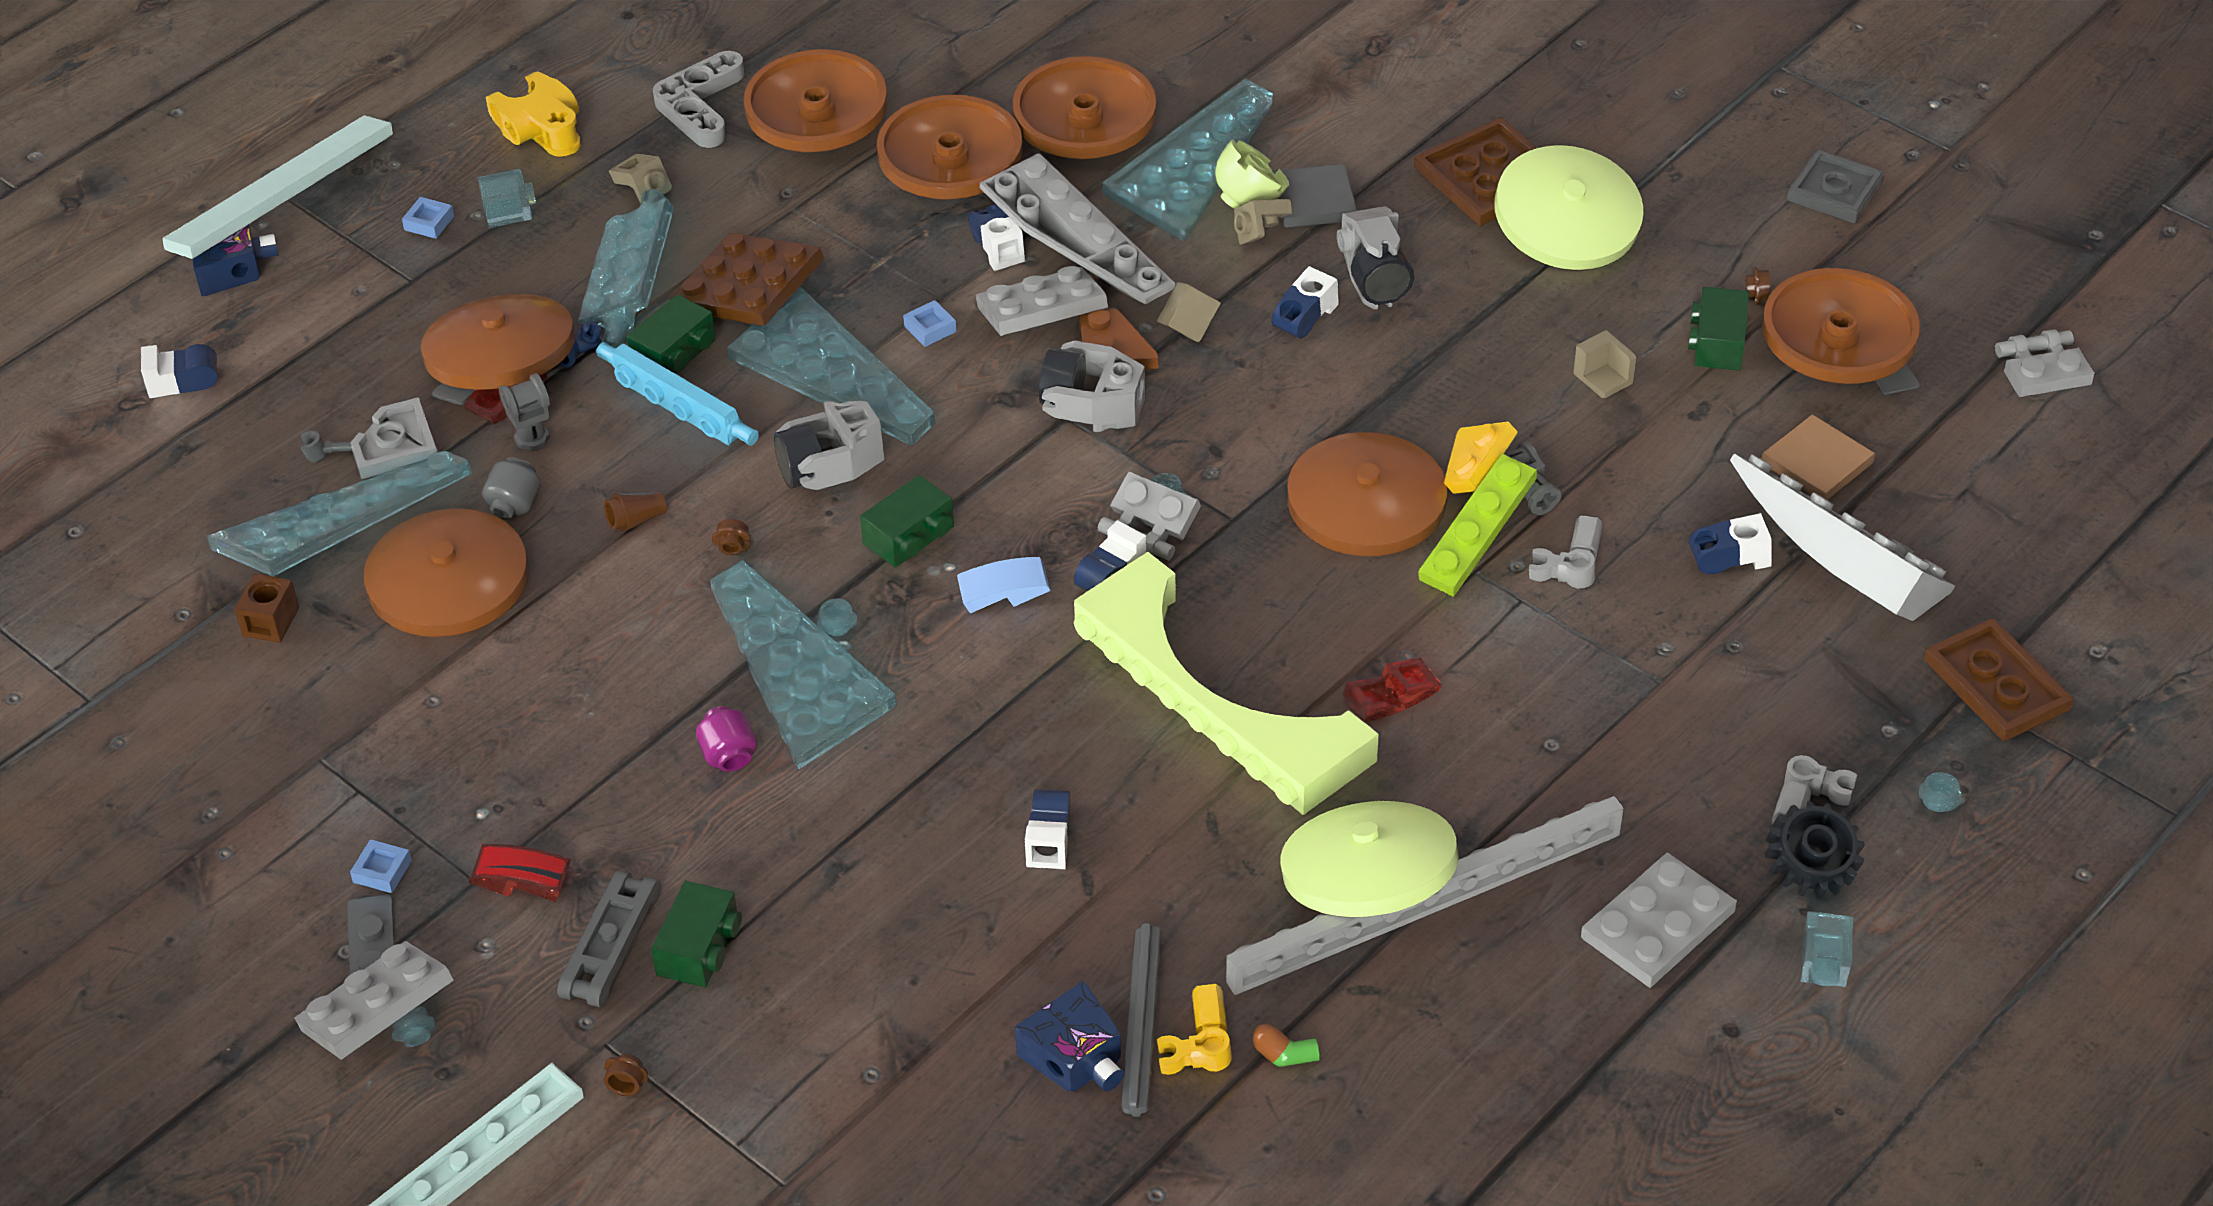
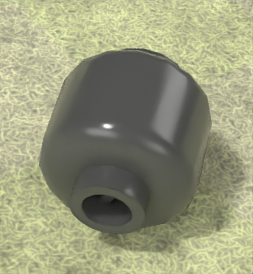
[482,457,540,519]

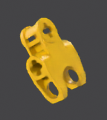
[486,72,581,157]

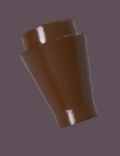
[604,491,667,532]

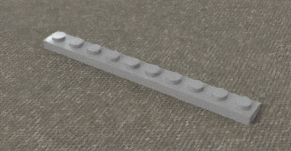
[1226,796,1623,995]

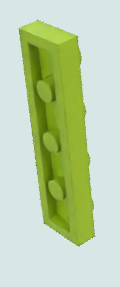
[1418,454,1537,597]

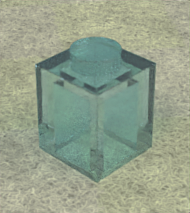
[477,169,536,228]
[1800,911,1853,987]

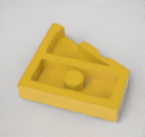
[1444,421,1518,494]

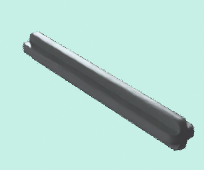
[1121,923,1162,1117]

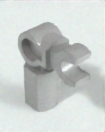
[1529,516,1603,589]
[1772,755,1857,824]

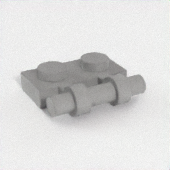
[1995,329,2095,397]
[1098,471,1201,561]

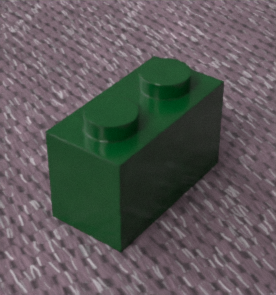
[1688,287,1749,371]
[627,294,716,374]
[860,475,954,567]
[651,880,742,988]

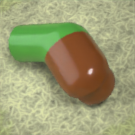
[1253,1024,1319,1067]

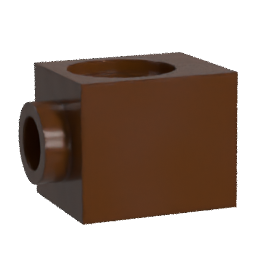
[234,574,299,643]

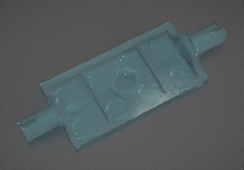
[578,189,674,349]

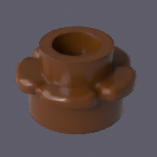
[1745,267,1770,305]
[712,519,751,555]
[604,1054,648,1096]

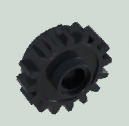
[1765,801,1865,899]

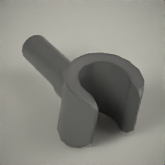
[300,431,352,462]

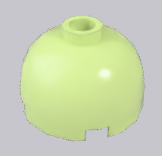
[1215,139,1289,209]

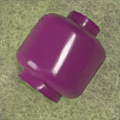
[696,706,757,772]

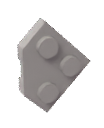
[350,397,439,479]

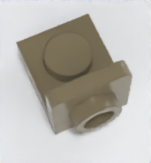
[609,154,672,205]
[1234,199,1292,245]

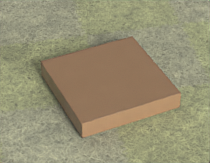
[1762,414,1875,500]

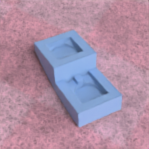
[957,557,1050,613]

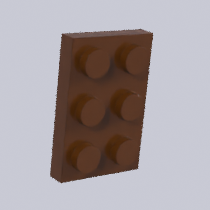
[1924,618,2074,742]

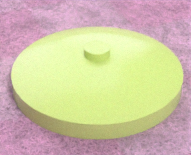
[1494,145,1643,270]
[1281,801,1459,917]

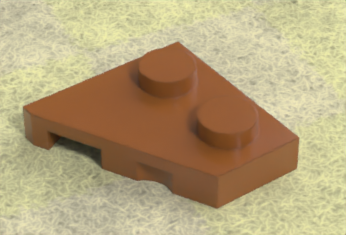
[1079,308,1158,370]

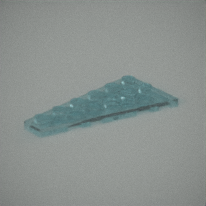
[1102,79,1273,242]
[727,287,935,446]
[207,451,472,576]
[710,560,897,770]

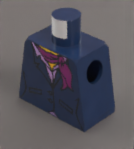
[193,224,279,296]
[1015,981,1124,1092]

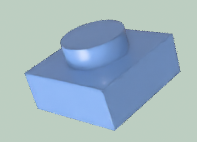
[402,197,454,239]
[903,300,957,347]
[350,839,412,893]

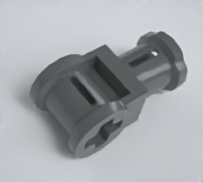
[499,373,550,451]
[1504,441,1562,516]

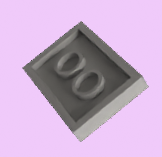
[976,266,1108,336]
[1581,852,1737,988]
[295,941,454,1060]

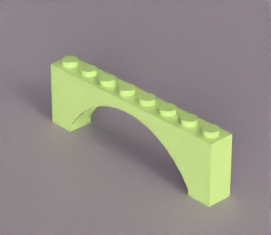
[1074,552,1379,815]

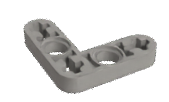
[653,51,744,148]

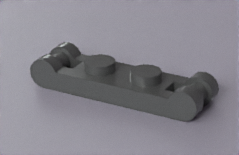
[557,870,661,1008]

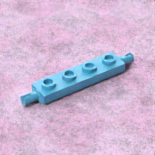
[596,342,759,446]

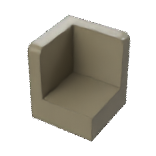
[1157,282,1221,342]
[1573,330,1636,398]

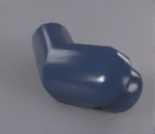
[559,321,602,368]

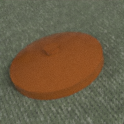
[744,49,888,152]
[1013,56,1156,159]
[877,95,1022,199]
[1762,268,1920,384]
[421,294,575,390]
[1287,432,1447,556]
[364,509,528,637]

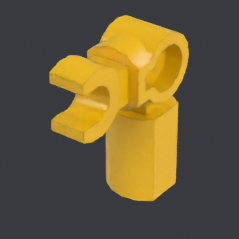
[1157,984,1232,1075]

